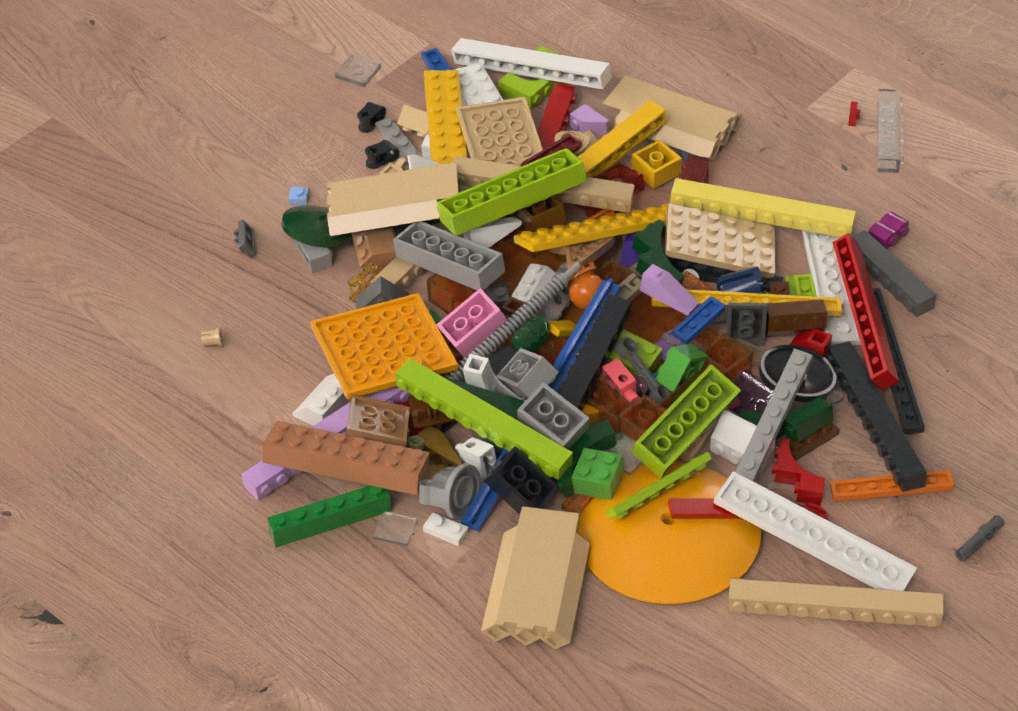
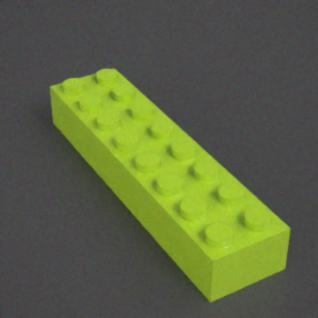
[436,148,587,236]

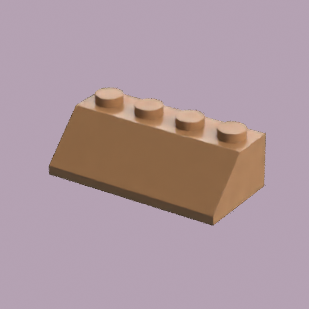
[351,226,396,275]

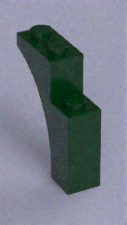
[631,219,685,285]
[739,397,834,443]
[551,419,617,499]

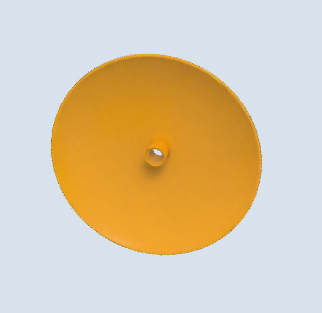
[577,462,762,604]

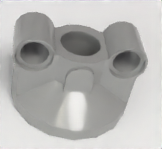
[419,463,481,520]

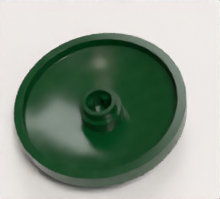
[281,205,352,247]

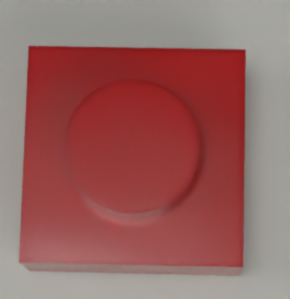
[848,101,861,127]

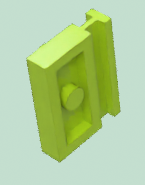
[785,274,817,297]

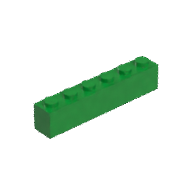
[267,485,391,548]

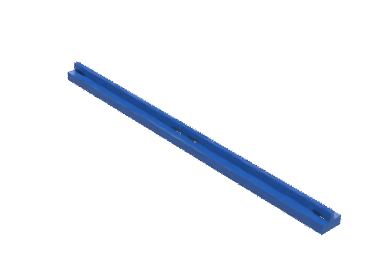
[461,278,621,532]

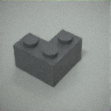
[356,276,409,309]

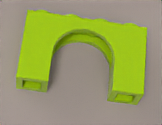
[498,46,563,110]

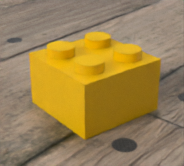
[631,140,682,189]

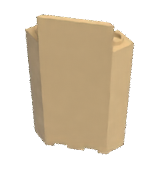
[602,75,742,161]
[327,162,459,237]
[481,507,590,650]

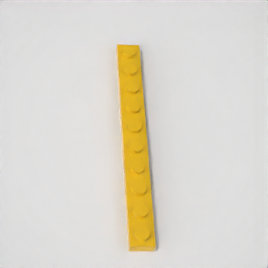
[651,289,842,317]

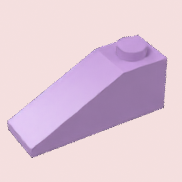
[640,264,699,316]

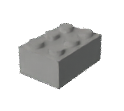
[496,348,558,399]
[517,382,590,450]

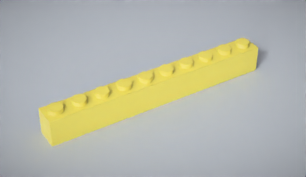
[670,178,856,237]

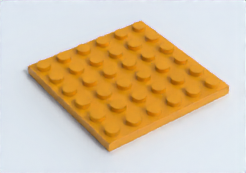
[310,293,458,400]

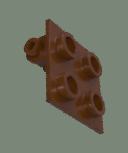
[408,396,454,428]

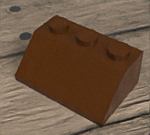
[765,300,827,337]

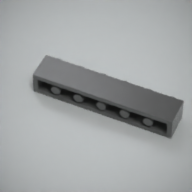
[852,230,936,317]

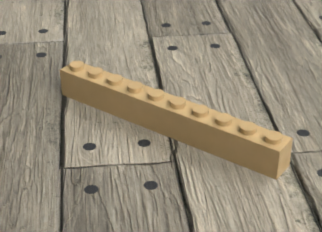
[454,156,634,213]
[728,578,943,627]

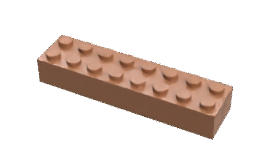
[263,421,430,495]

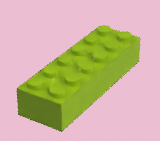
[630,364,741,478]

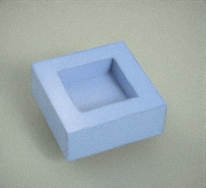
[289,187,309,205]

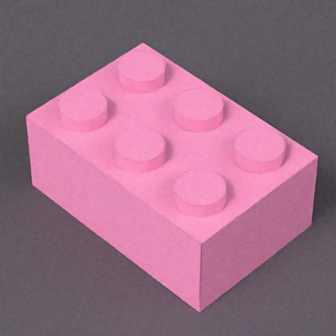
[437,288,508,358]

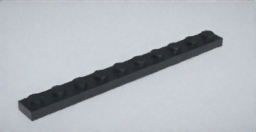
[873,288,925,434]

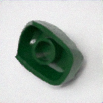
[511,316,550,352]

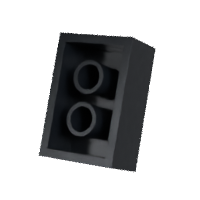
[483,446,559,515]

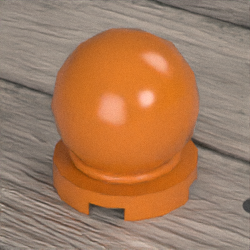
[567,262,603,310]

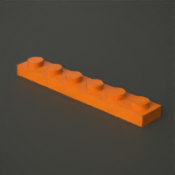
[830,470,954,502]

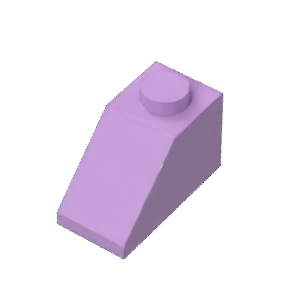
[570,104,609,135]

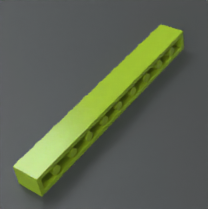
[395,358,573,480]

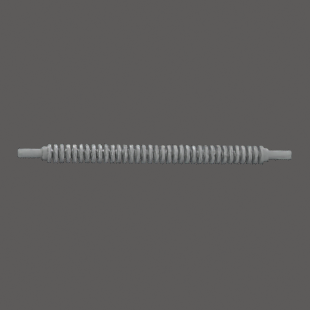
[444,262,582,381]

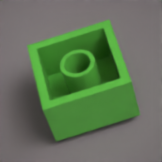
[656,344,709,392]
[571,448,624,500]

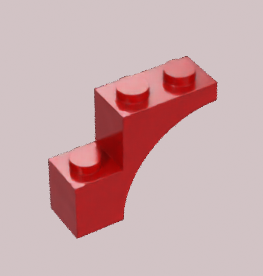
[772,439,825,506]

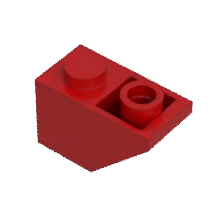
[790,328,832,357]

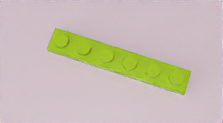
[605,452,712,519]

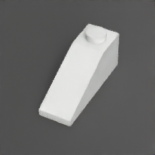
[464,217,522,248]

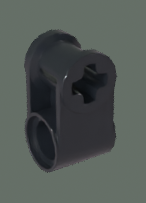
[357,102,386,133]
[365,140,400,169]

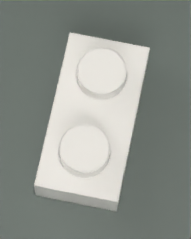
[423,513,469,546]

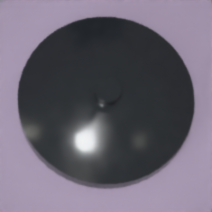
[759,345,837,402]

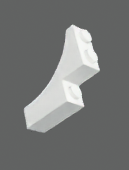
[463,354,526,401]

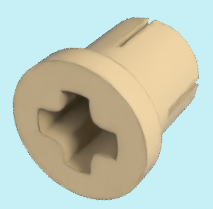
[201,327,223,346]

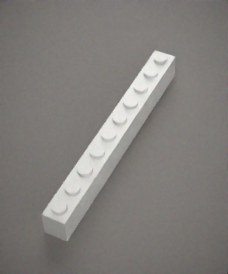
[451,38,612,89]

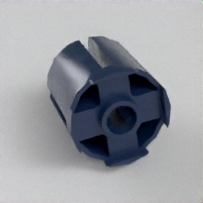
[716,266,766,294]

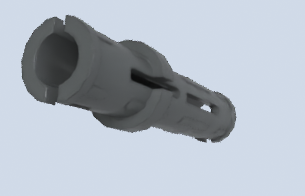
[955,515,1005,562]

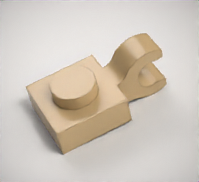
[379,157,408,175]

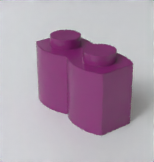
[868,211,909,249]

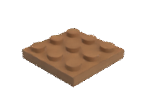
[346,395,410,447]

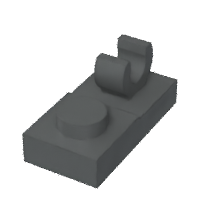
[233,219,256,258]

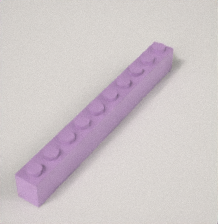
[241,386,413,500]

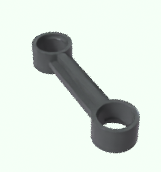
[615,337,672,407]

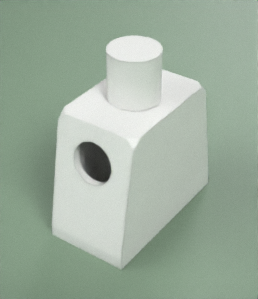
[455,437,497,483]

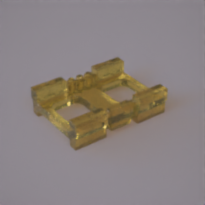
[347,262,377,303]

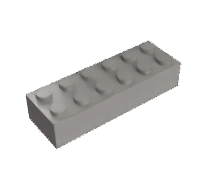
[393,221,505,291]

